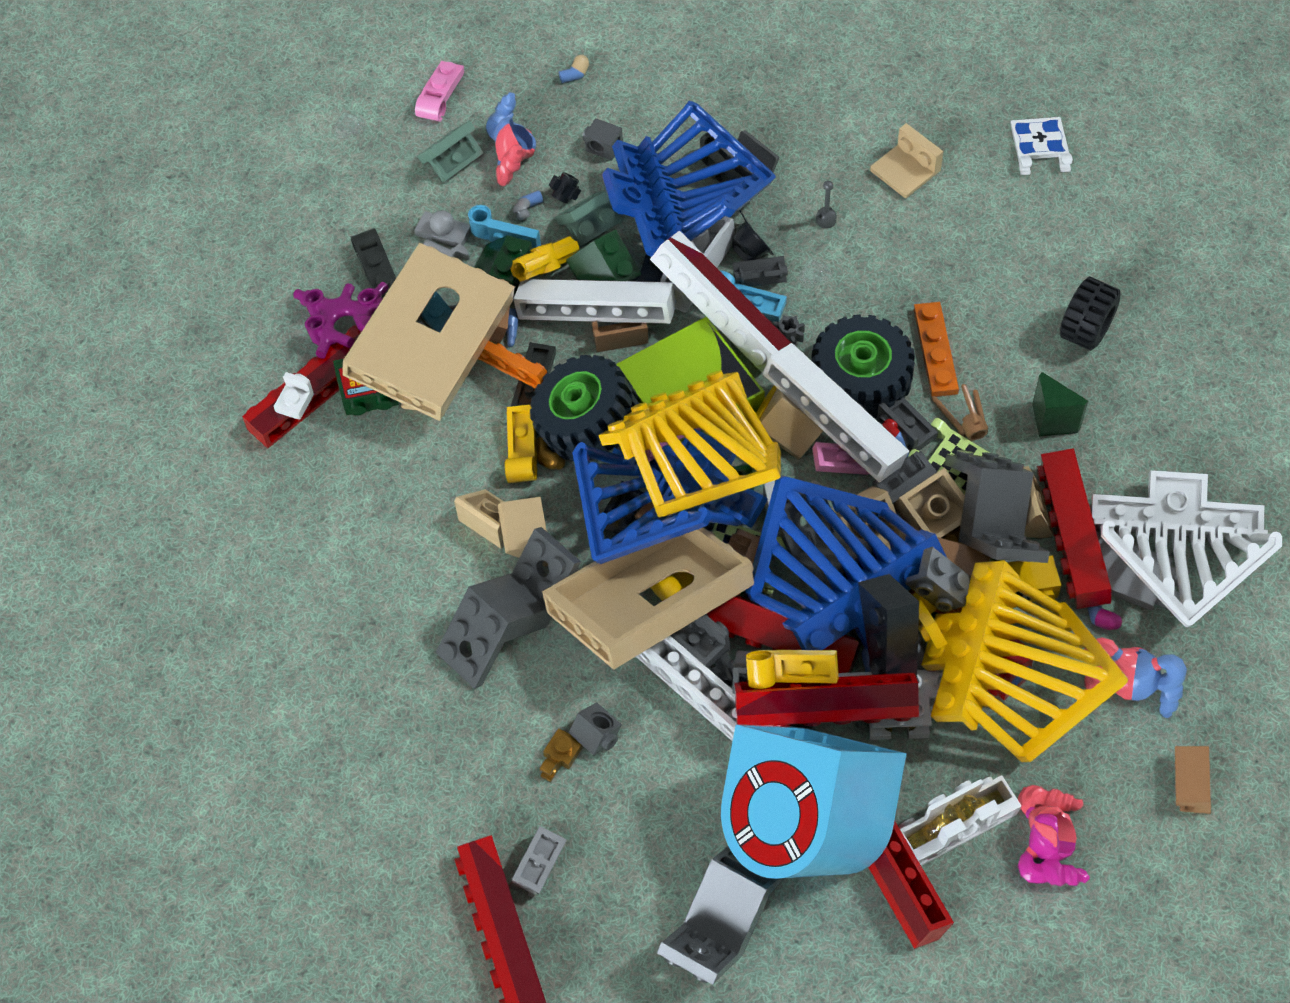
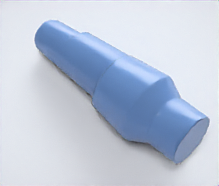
[506,308,518,347]

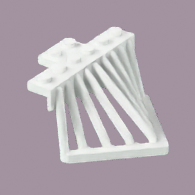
[1091,470,1282,627]

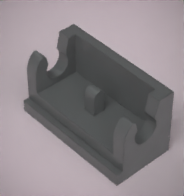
[872,451,937,504]

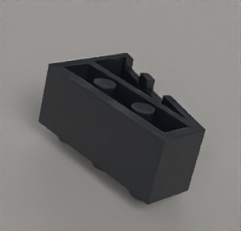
[858,574,919,678]

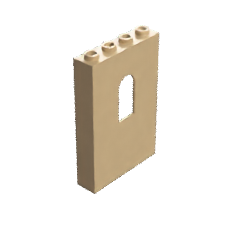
[343,243,515,421]
[542,528,754,670]

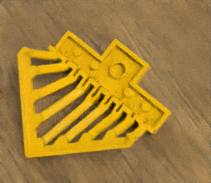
[598,370,781,517]
[921,560,1128,762]

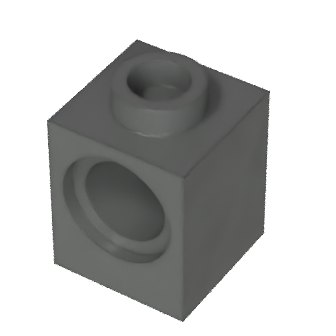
[583,118,623,161]
[569,702,622,756]

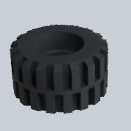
[1060,276,1120,351]

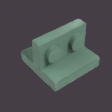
[417,120,484,182]
[554,189,623,246]

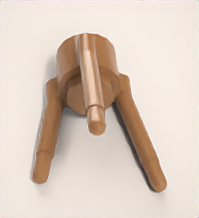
[931,384,989,441]

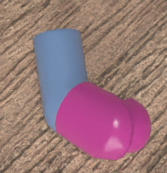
[1087,605,1122,630]

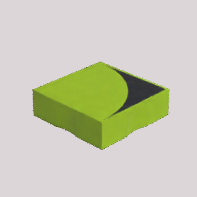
[616,317,765,447]

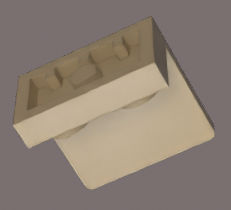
[870,123,944,198]

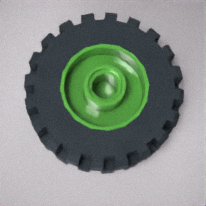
[811,314,915,418]
[530,355,639,461]

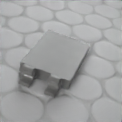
[1096,531,1190,611]

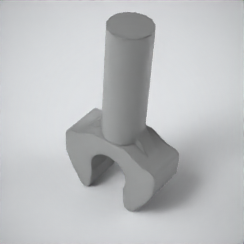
[424,239,470,260]

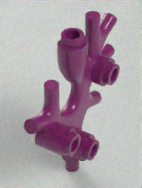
[293,282,389,358]

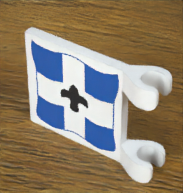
[1010,117,1073,175]

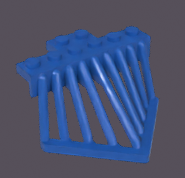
[602,101,776,257]
[573,429,768,564]
[745,475,947,650]

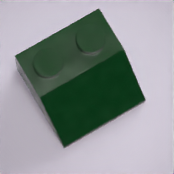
[566,229,642,282]
[475,235,532,299]

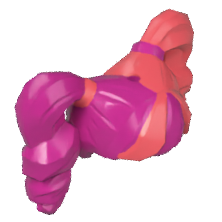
[1017,785,1090,887]

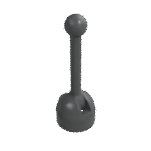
[816,181,837,229]

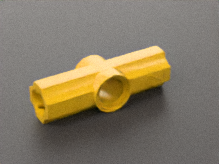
[510,236,580,282]

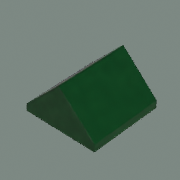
[1032,372,1088,437]

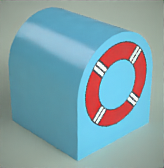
[721,724,907,879]

